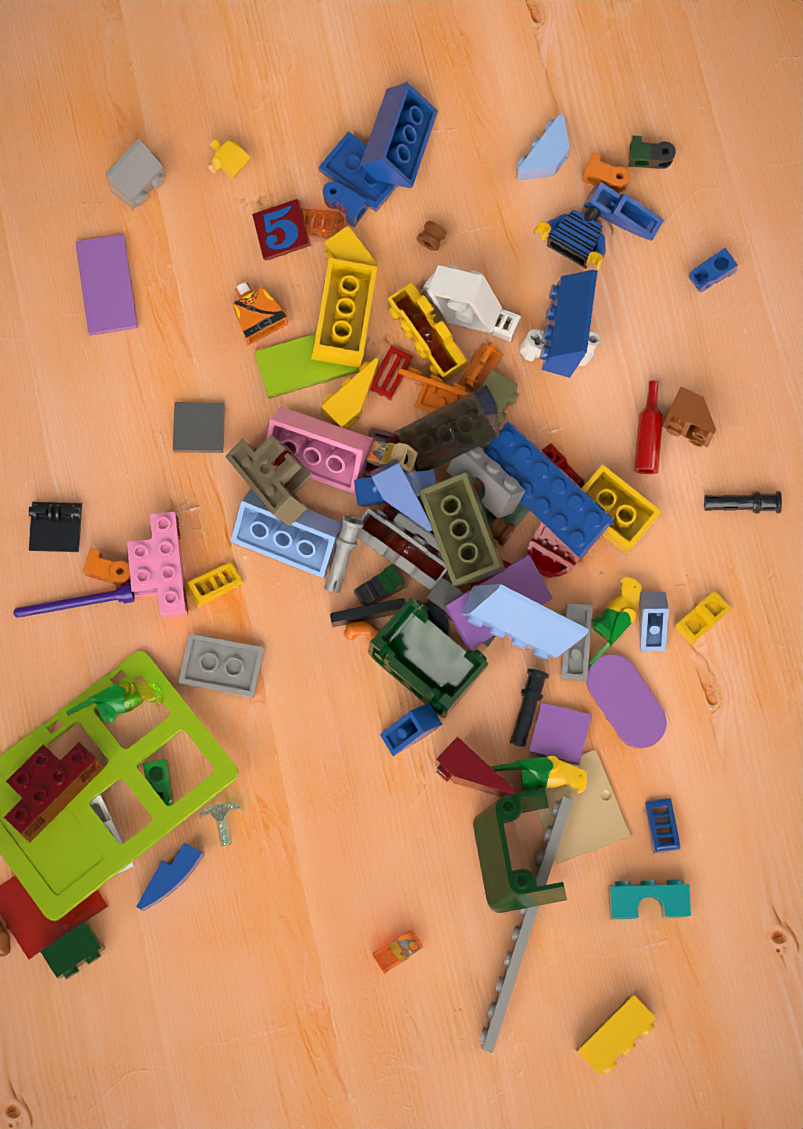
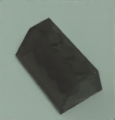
[395,384,499,472]

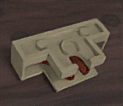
[225,434,312,527]

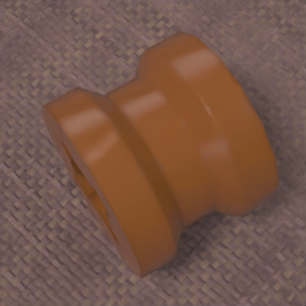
[417,221,447,251]

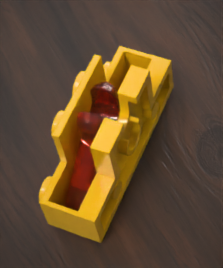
[387,282,468,383]

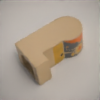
[367,441,418,473]

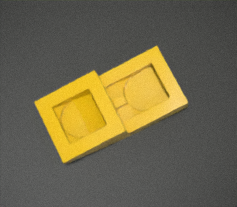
[674,590,732,645]

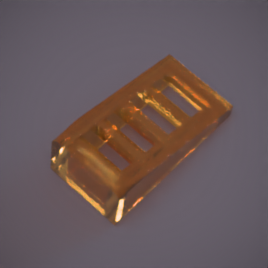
[302,208,344,239]

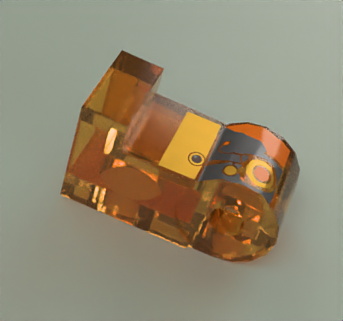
[371,929,424,975]

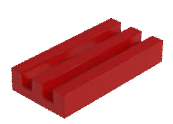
[370,346,413,401]

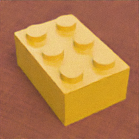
[582,464,662,556]

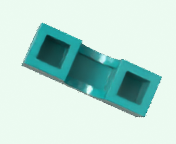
[608,880,691,920]

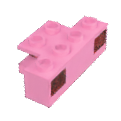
[127,511,188,619]

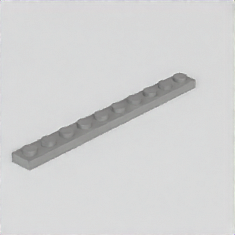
[479,796,573,1053]

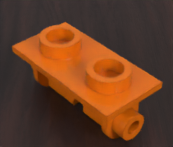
[458,342,504,392]

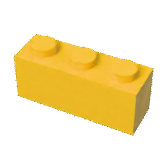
[575,995,656,1075]

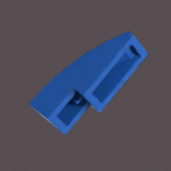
[583,182,664,241]
[354,470,436,507]
[136,843,205,911]

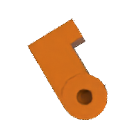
[582,152,630,193]
[83,548,131,586]

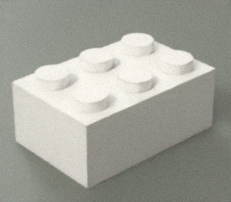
[428,265,502,334]

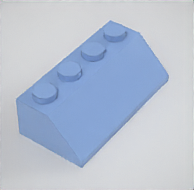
[231,488,343,578]

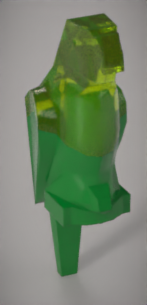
[66,681,164,723]

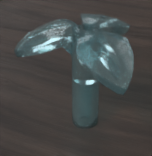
[199,802,243,846]

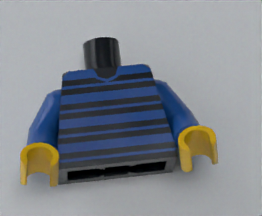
[533,206,606,270]

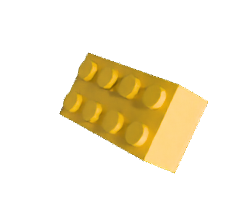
[311,258,377,368]

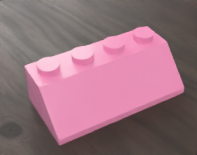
[266,407,373,493]

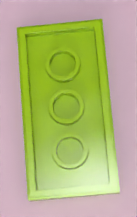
[254,334,362,399]

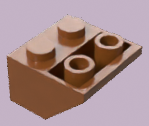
[662,387,716,448]

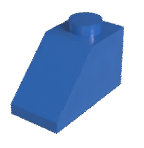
[380,703,443,756]

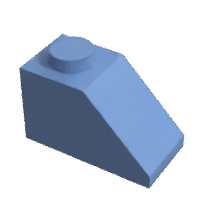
[639,592,669,651]

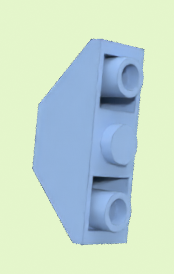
[516,114,570,181]

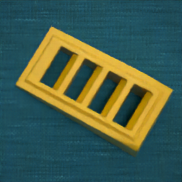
[186,561,243,609]

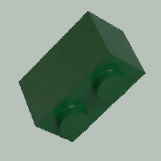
[40,921,105,980]

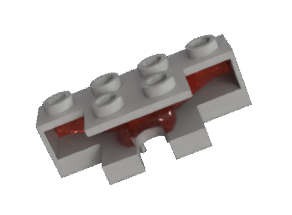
[357,508,448,591]

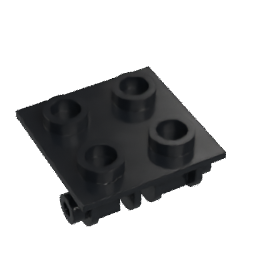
[29,502,82,552]

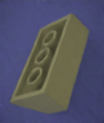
[419,472,506,586]

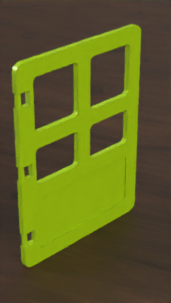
[0,651,239,921]

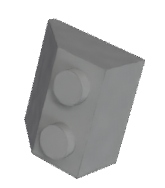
[105,139,165,210]

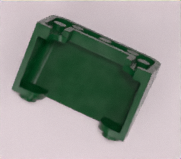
[368,597,489,718]

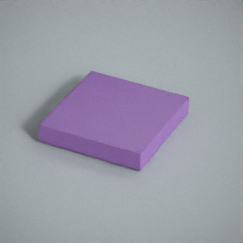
[529,703,591,765]

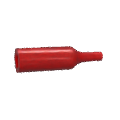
[634,380,663,475]

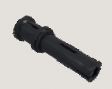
[704,491,782,514]
[509,668,549,748]

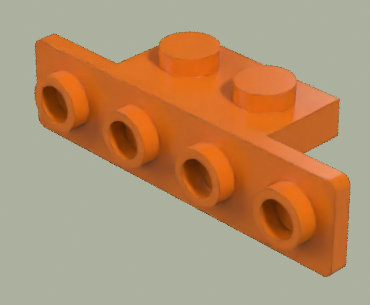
[397,367,493,423]

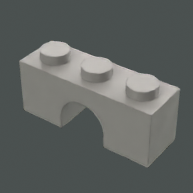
[446,443,526,518]

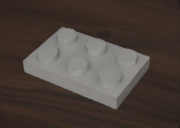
[178,633,264,698]

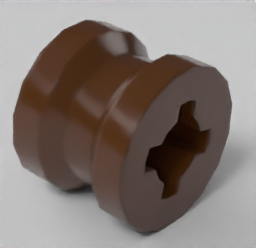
[490,517,516,546]

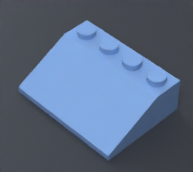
[461,584,589,660]

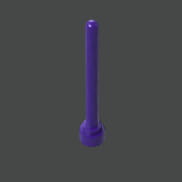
[13,582,135,618]

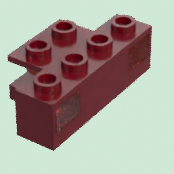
[4,742,105,842]

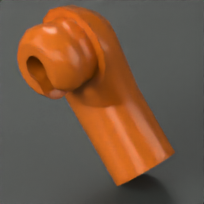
[344,620,380,640]

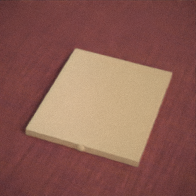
[535,750,630,864]

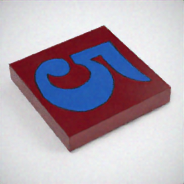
[252,199,311,261]

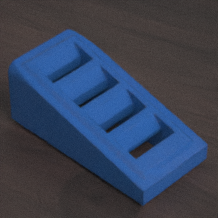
[645,798,681,854]

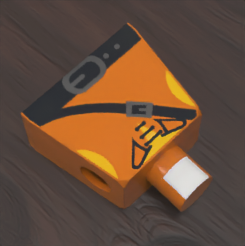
[233,282,288,346]

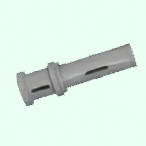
[324,516,364,593]

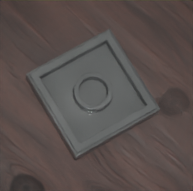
[173,402,225,453]

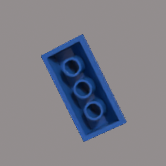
[360,82,438,188]
[540,270,598,378]

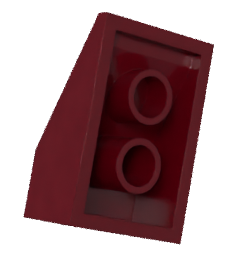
[435,736,515,797]

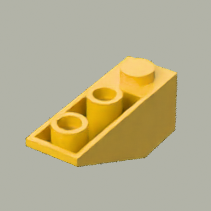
[321,358,379,429]

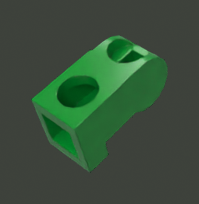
[142,759,174,806]

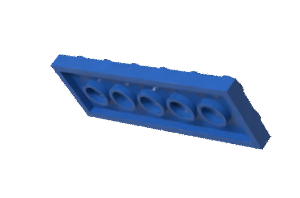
[483,421,615,558]

